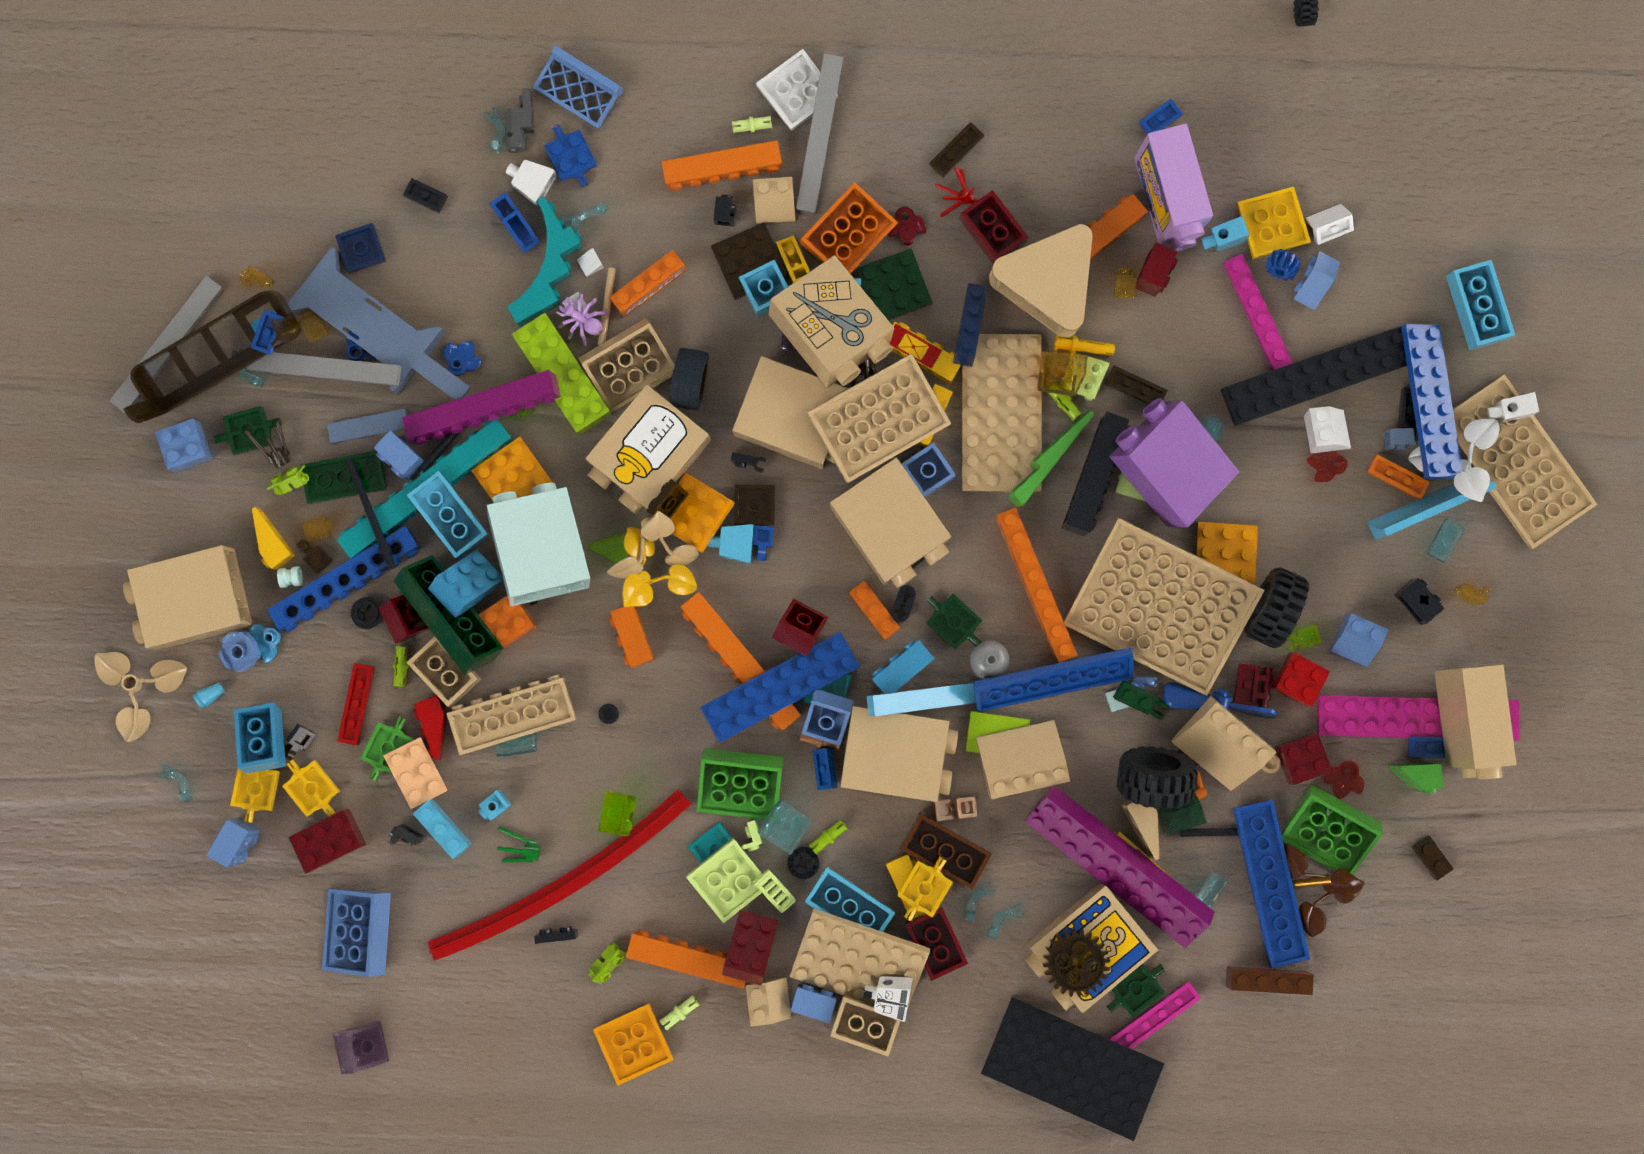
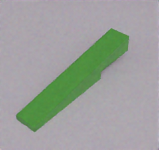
[1006,410,1094,508]

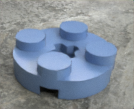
[219,631,261,672]

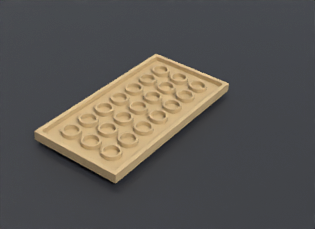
[962,334,1042,492]
[1453,374,1598,550]

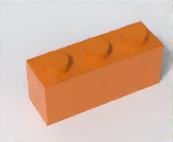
[609,606,655,669]

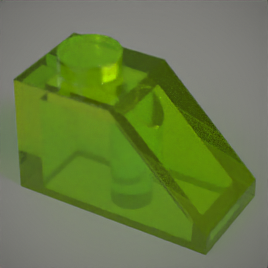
[587,534,630,563]

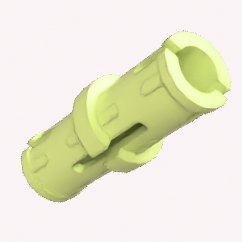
[732,116,772,134]
[660,995,700,1030]

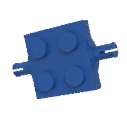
[544,125,597,188]

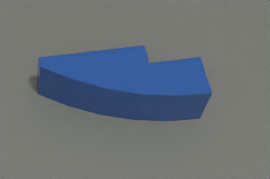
[489,192,540,253]

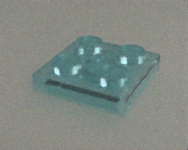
[758,799,812,855]

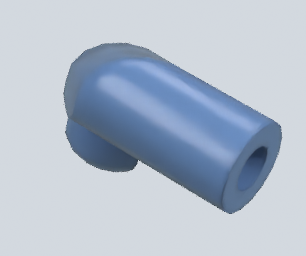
[1131,677,1157,689]

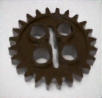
[1042,928,1110,997]

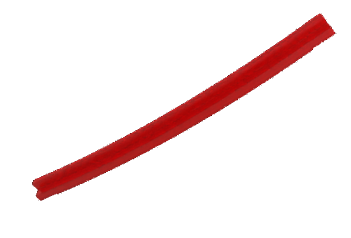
[428,789,692,961]

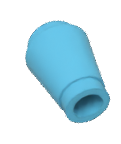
[192,682,225,709]

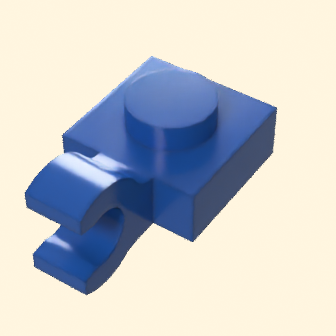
[752,525,774,562]

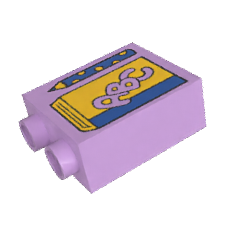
[1134,123,1213,251]

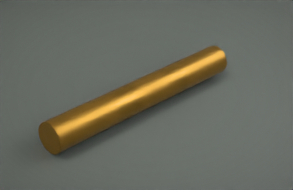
[1292,876,1331,888]

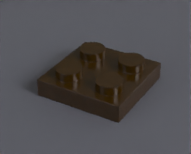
[646,479,689,518]
[734,484,775,525]

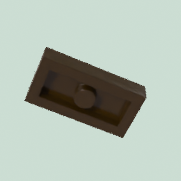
[1412,835,1453,881]

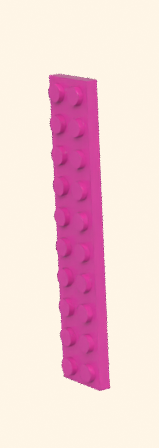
[1317,696,1520,741]

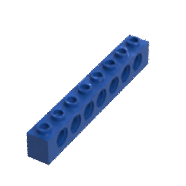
[267,526,421,632]

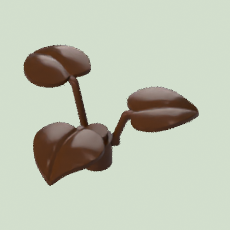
[1284,844,1365,937]

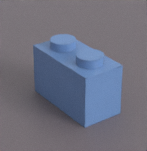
[791,983,837,1023]

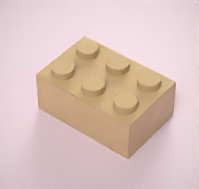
[407,636,482,707]
[830,994,900,1057]

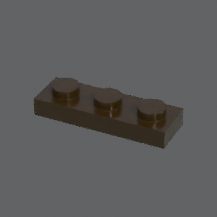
[929,122,985,178]
[1105,365,1168,404]

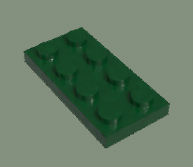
[300,451,387,504]

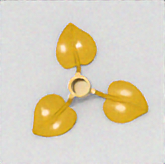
[622,527,697,607]

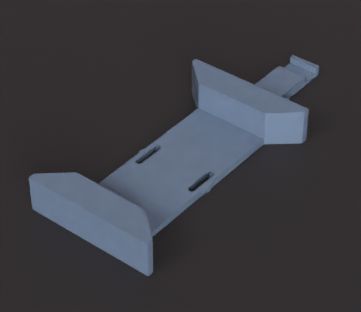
[288,247,471,400]

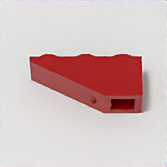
[413,695,447,760]

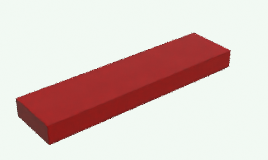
[337,663,375,745]

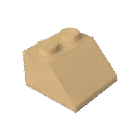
[753,177,795,225]
[746,977,792,1027]

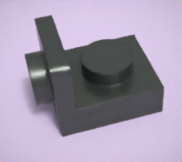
[389,824,424,845]

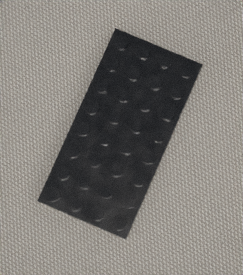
[981,997,1164,1141]

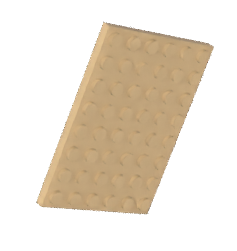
[1064,517,1265,696]

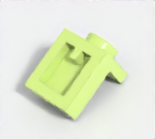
[742,819,763,852]

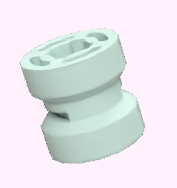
[277,566,303,588]

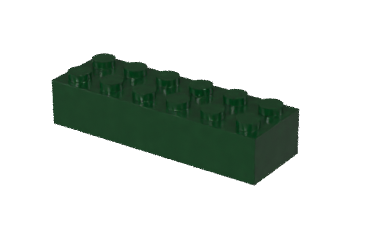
[394,555,503,675]

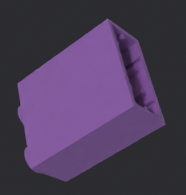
[1109,398,1239,528]

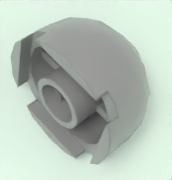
[970,641,1010,679]

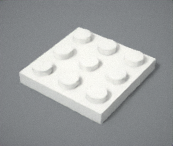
[756,49,838,131]

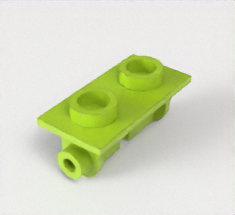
[266,465,309,495]
[588,942,627,984]

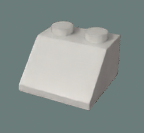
[1304,406,1351,453]

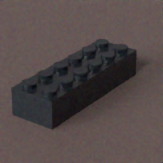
[1061,412,1131,536]

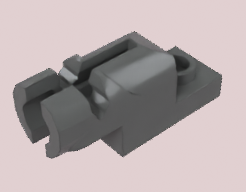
[505,88,535,153]

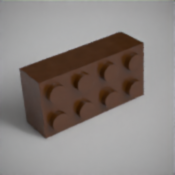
[900,813,992,889]

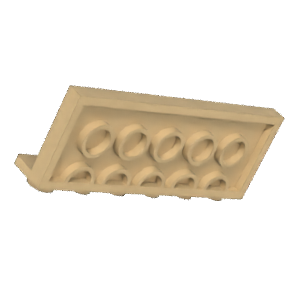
[446,674,576,755]

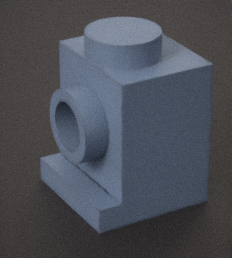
[1384,428,1417,451]

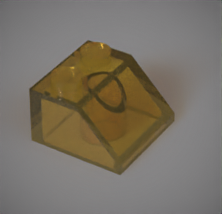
[1037,350,1088,396]

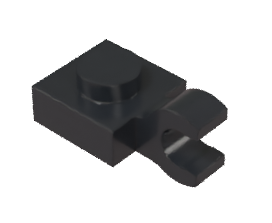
[731,452,766,473]

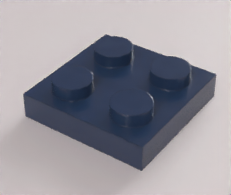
[335,223,386,274]

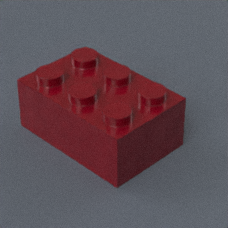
[959,190,1028,264]
[288,809,366,874]
[905,905,968,981]
[722,910,779,985]

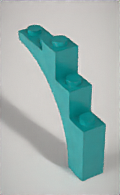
[507,197,583,327]

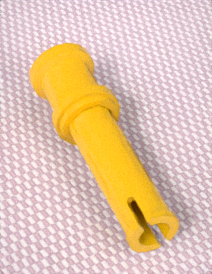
[1053,334,1115,357]

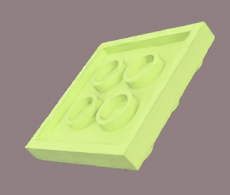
[686,838,769,923]

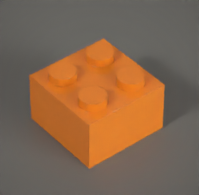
[478,596,537,649]

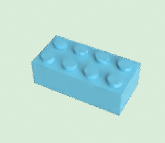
[1446,260,1515,351]
[805,866,895,932]

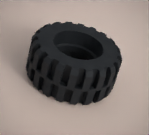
[1245,567,1309,648]
[1116,746,1198,810]

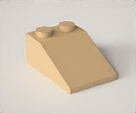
[1120,800,1159,860]

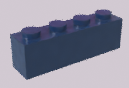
[953,283,988,367]

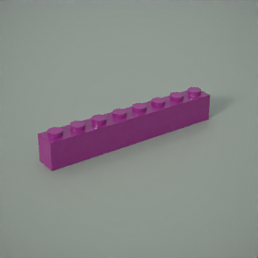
[402,370,561,445]

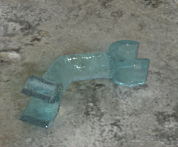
[485,108,505,153]
[564,203,609,230]
[231,349,265,387]
[156,764,192,802]
[966,881,996,922]
[987,904,1025,939]

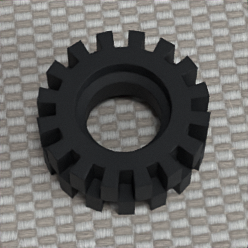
[1293,0,1319,27]

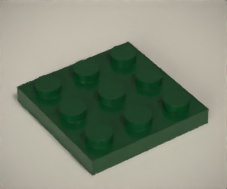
[856,248,933,321]

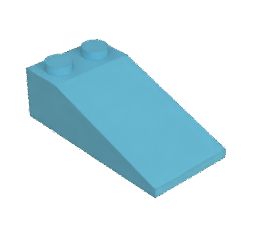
[407,471,491,560]

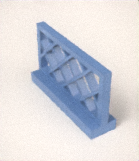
[533,45,624,129]

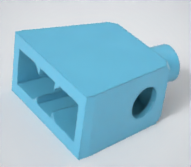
[1201,216,1249,252]
[708,524,754,564]

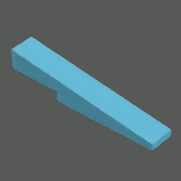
[866,683,976,716]

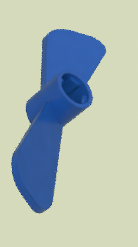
[1163,682,1277,718]

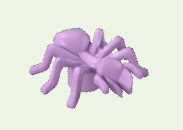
[556,293,609,346]

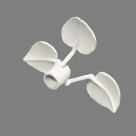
[1408,419,1499,502]

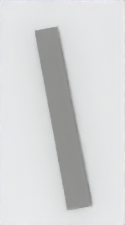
[796,53,843,214]
[109,276,224,413]
[247,352,402,386]

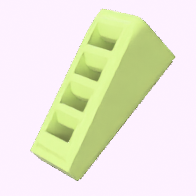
[753,869,796,913]

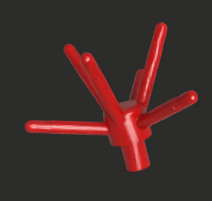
[935,167,978,217]

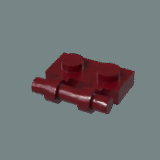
[1233,663,1273,708]

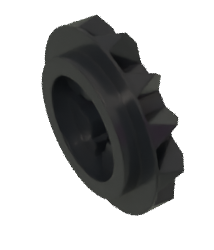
[351,597,383,629]
[787,847,820,879]

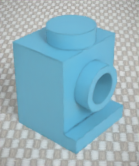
[479,789,512,821]

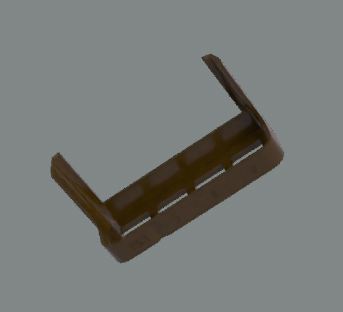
[123,290,300,423]

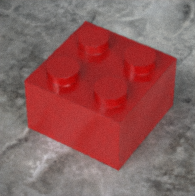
[1271,652,1330,707]

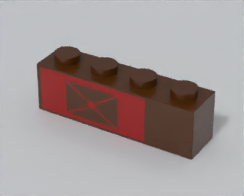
[1226,966,1314,995]

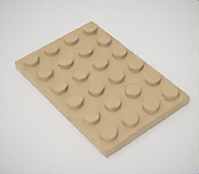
[807,354,951,483]
[789,908,930,1007]

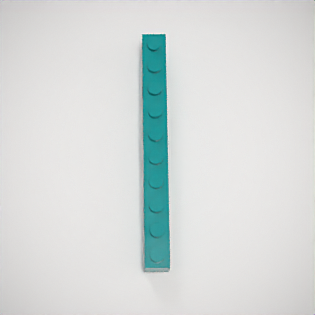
[337,420,514,558]

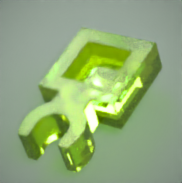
[1286,624,1322,650]

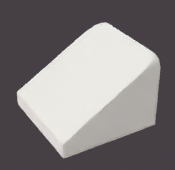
[577,248,604,277]

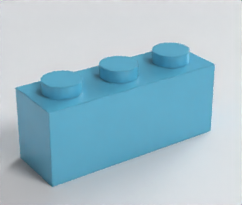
[413,799,472,859]

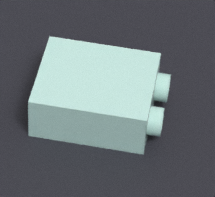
[487,483,590,607]

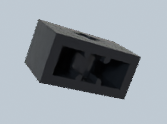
[1394,578,1445,625]

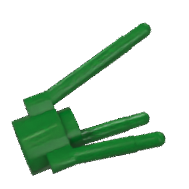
[497,827,541,863]

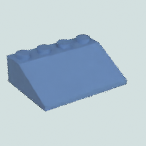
[322,888,391,977]

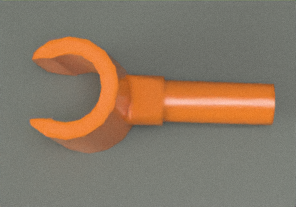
[1194,771,1207,801]

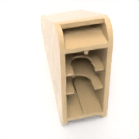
[989,224,1093,338]

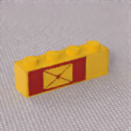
[890,321,961,385]

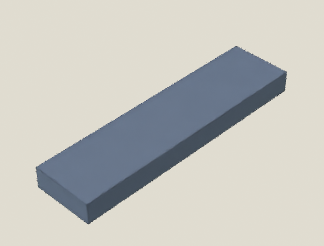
[327,408,407,444]

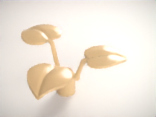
[607,511,699,578]
[95,652,187,742]

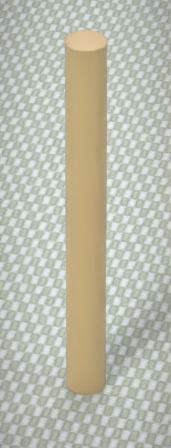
[597,268,616,346]

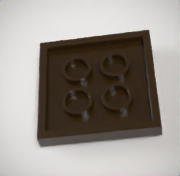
[711,222,789,300]

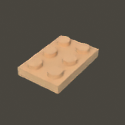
[383,736,448,809]

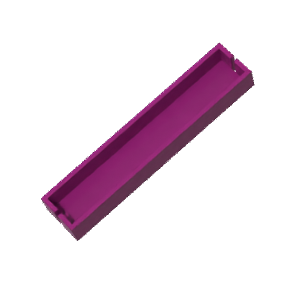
[1024,785,1215,948]

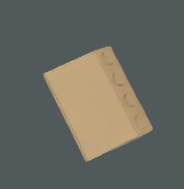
[578,318,675,413]
[1171,696,1276,791]
[976,720,1070,799]

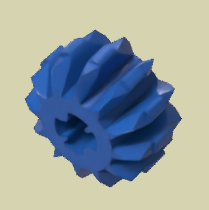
[1265,249,1301,281]

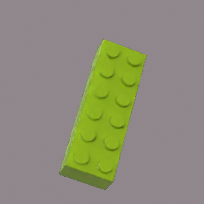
[512,313,612,436]

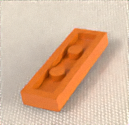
[1366,454,1430,500]
[848,581,900,640]

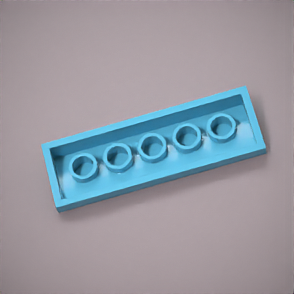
[1367,481,1497,540]

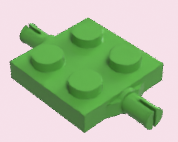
[360,716,414,782]

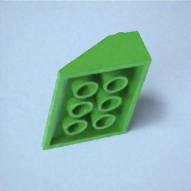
[697,748,784,821]
[1281,783,1383,875]

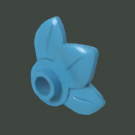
[248,624,281,663]

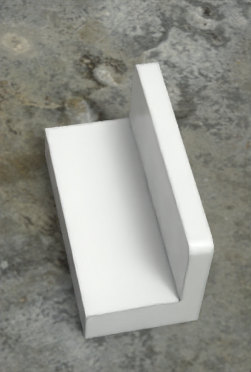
[1306,204,1354,245]

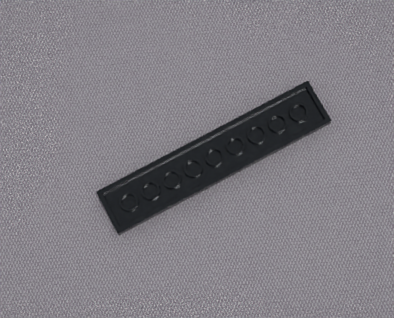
[1220,326,1407,427]

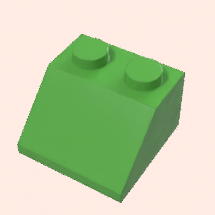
[1388,763,1443,793]

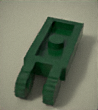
[1113,680,1170,720]

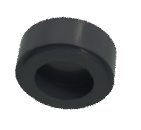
[598,704,619,724]

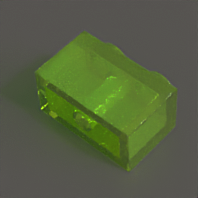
[598,791,636,836]

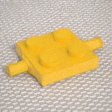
[282,759,341,817]
[230,769,280,823]
[897,857,954,921]

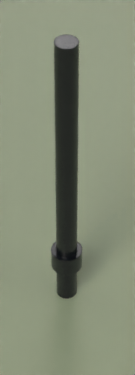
[345,458,396,570]

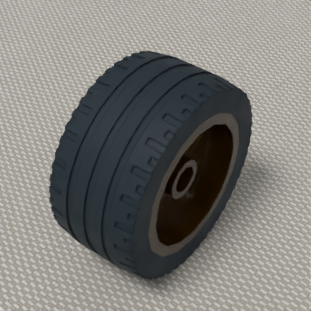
[670,348,709,410]

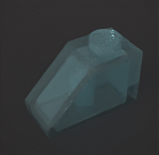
[1200,415,1224,444]

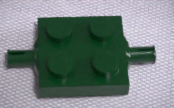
[213,406,282,455]
[926,594,982,650]
[1106,964,1165,1017]

